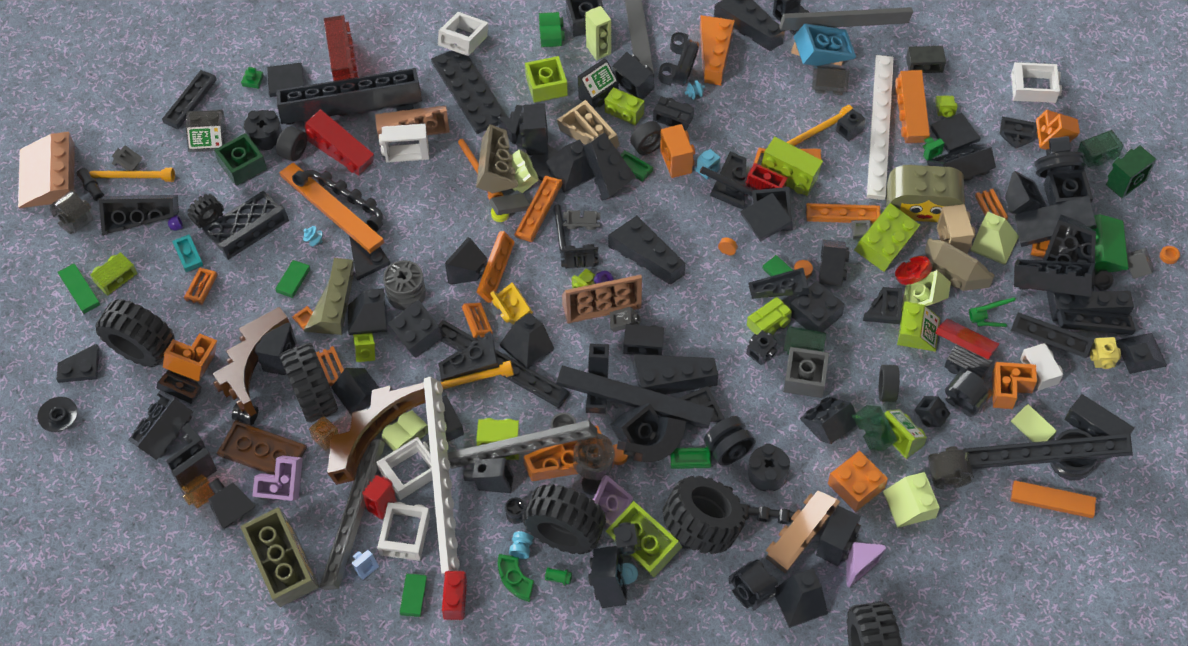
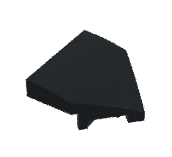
[999,116,1037,148]

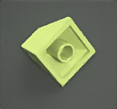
[970,212,1019,265]
[901,270,951,311]

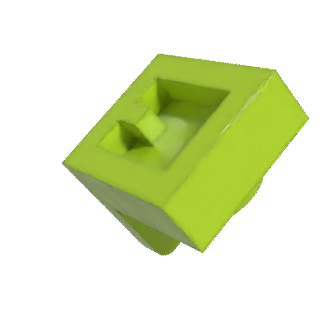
[935,96,958,117]
[571,269,595,288]
[353,333,375,362]

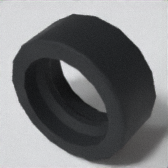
[630,121,662,155]
[878,365,900,402]

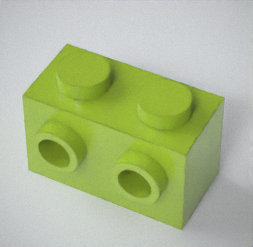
[605,87,645,126]

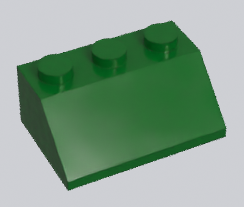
[1093,214,1129,273]

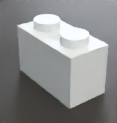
[1020,343,1063,391]

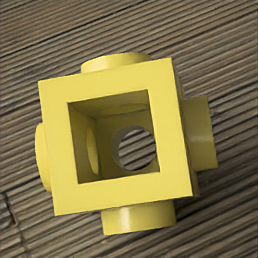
[1090,337,1121,369]

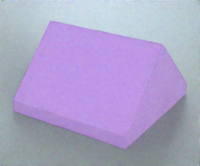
[593,475,633,529]
[846,542,886,588]

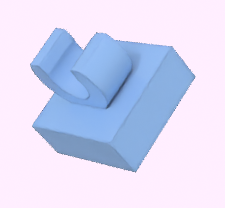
[352,550,379,580]

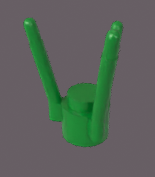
[969,298,1016,327]

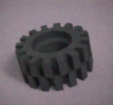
[188,194,224,229]

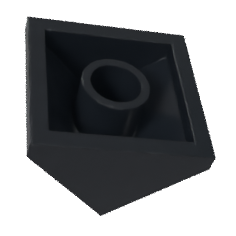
[331,368,379,416]

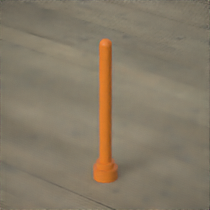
[458,139,504,200]

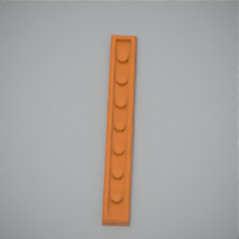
[279,162,385,253]

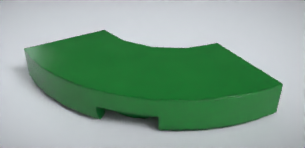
[498,554,535,602]

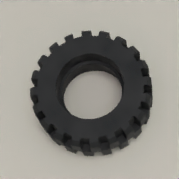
[95,299,175,367]
[280,343,338,422]
[663,476,746,554]
[522,484,606,554]
[847,601,902,646]

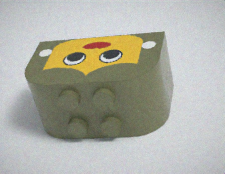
[886,165,965,222]
[240,507,319,607]

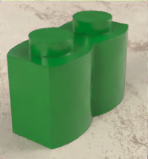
[539,12,565,47]

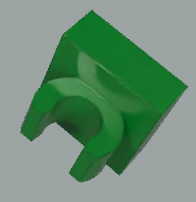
[241,67,264,89]
[923,137,944,160]

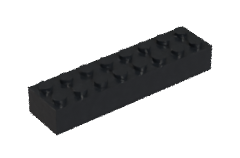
[276,68,422,125]

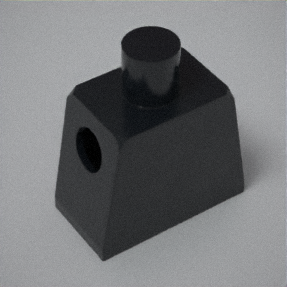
[464,458,514,494]
[208,478,256,530]

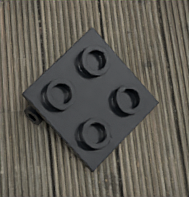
[560,244,599,269]

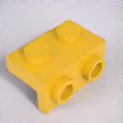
[490,282,533,325]

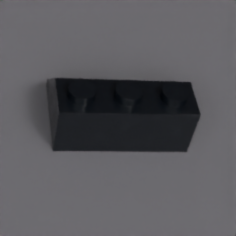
[927,144,996,181]
[1064,394,1135,437]

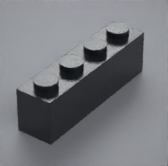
[1010,312,1094,358]

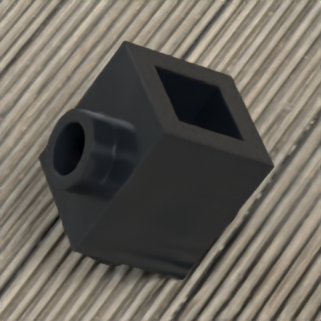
[836,109,866,141]
[614,522,642,555]

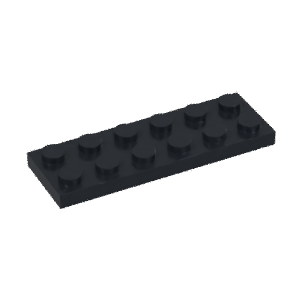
[431,50,508,134]

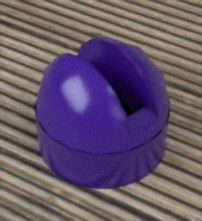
[168,215,184,231]

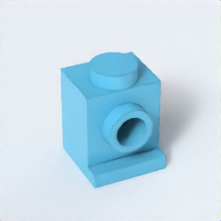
[694,149,721,180]

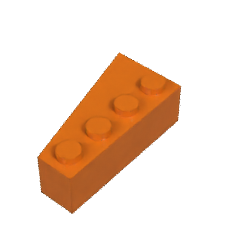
[700,15,734,86]
[895,70,930,143]
[524,425,615,481]

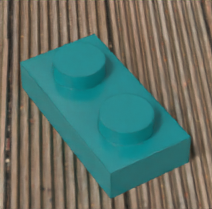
[172,234,203,272]

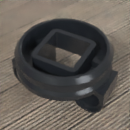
[658,32,700,86]
[1034,136,1086,178]

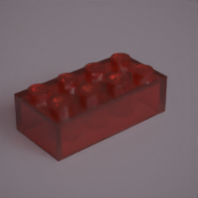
[324,15,358,81]

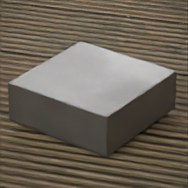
[851,220,871,239]

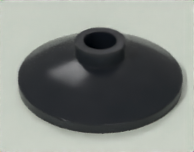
[37,397,78,432]

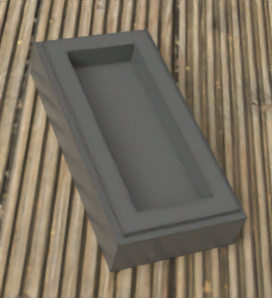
[489,193,530,215]

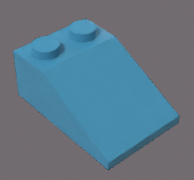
[794,24,856,66]

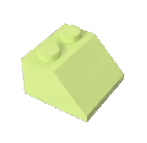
[883,472,940,528]

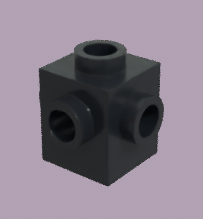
[746,330,777,365]
[914,396,951,427]

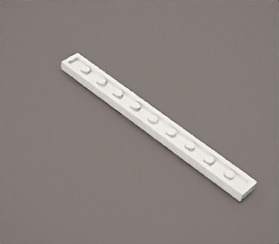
[867,55,894,200]
[424,377,460,575]

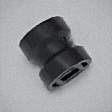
[232,403,259,426]
[505,497,526,524]

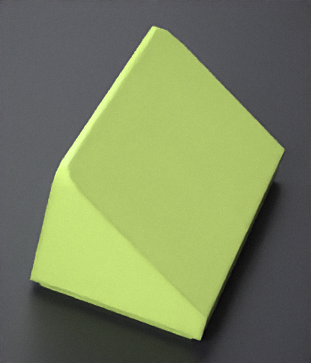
[1011,404,1057,442]

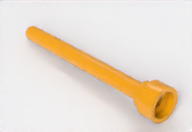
[787,105,853,146]
[89,168,175,182]
[441,361,514,389]

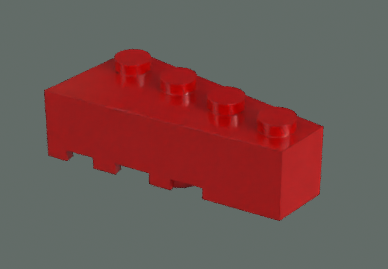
[305,109,374,176]

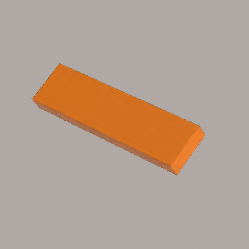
[515,176,563,242]
[806,203,881,224]
[476,231,515,303]
[1010,480,1096,518]

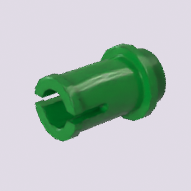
[545,567,572,586]

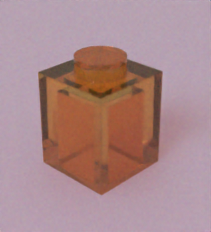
[309,416,339,451]
[181,474,215,509]

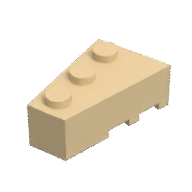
[557,100,620,148]

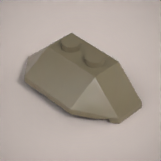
[925,238,995,291]

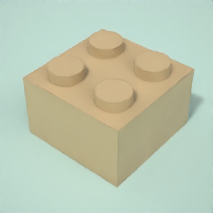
[937,204,975,254]

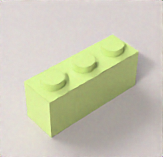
[585,6,611,60]

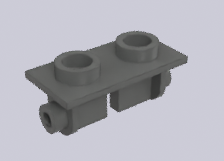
[563,210,601,230]

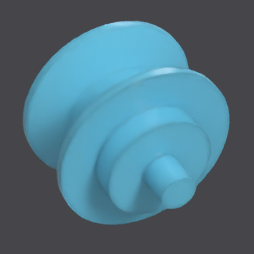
[685,80,705,100]
[303,226,323,246]
[622,563,638,584]

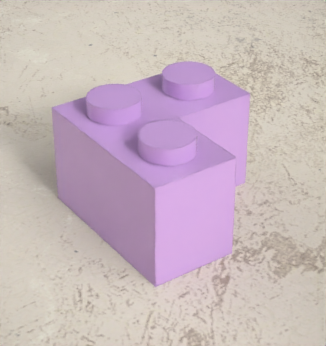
[253,456,303,501]

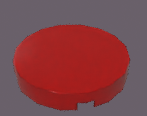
[895,256,933,285]

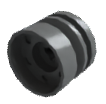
[383,260,426,310]

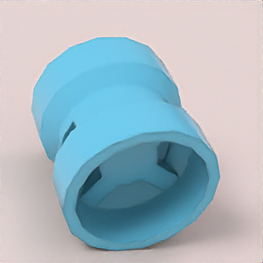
[509,531,533,559]

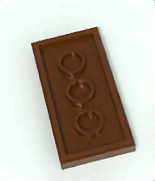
[217,420,307,475]

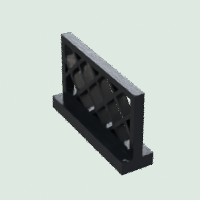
[202,190,289,260]

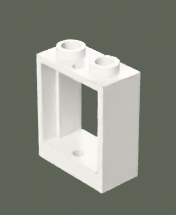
[438,12,488,56]
[1011,62,1062,103]
[379,124,429,163]
[377,437,433,500]
[377,502,430,561]

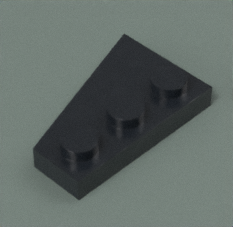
[748,268,810,299]

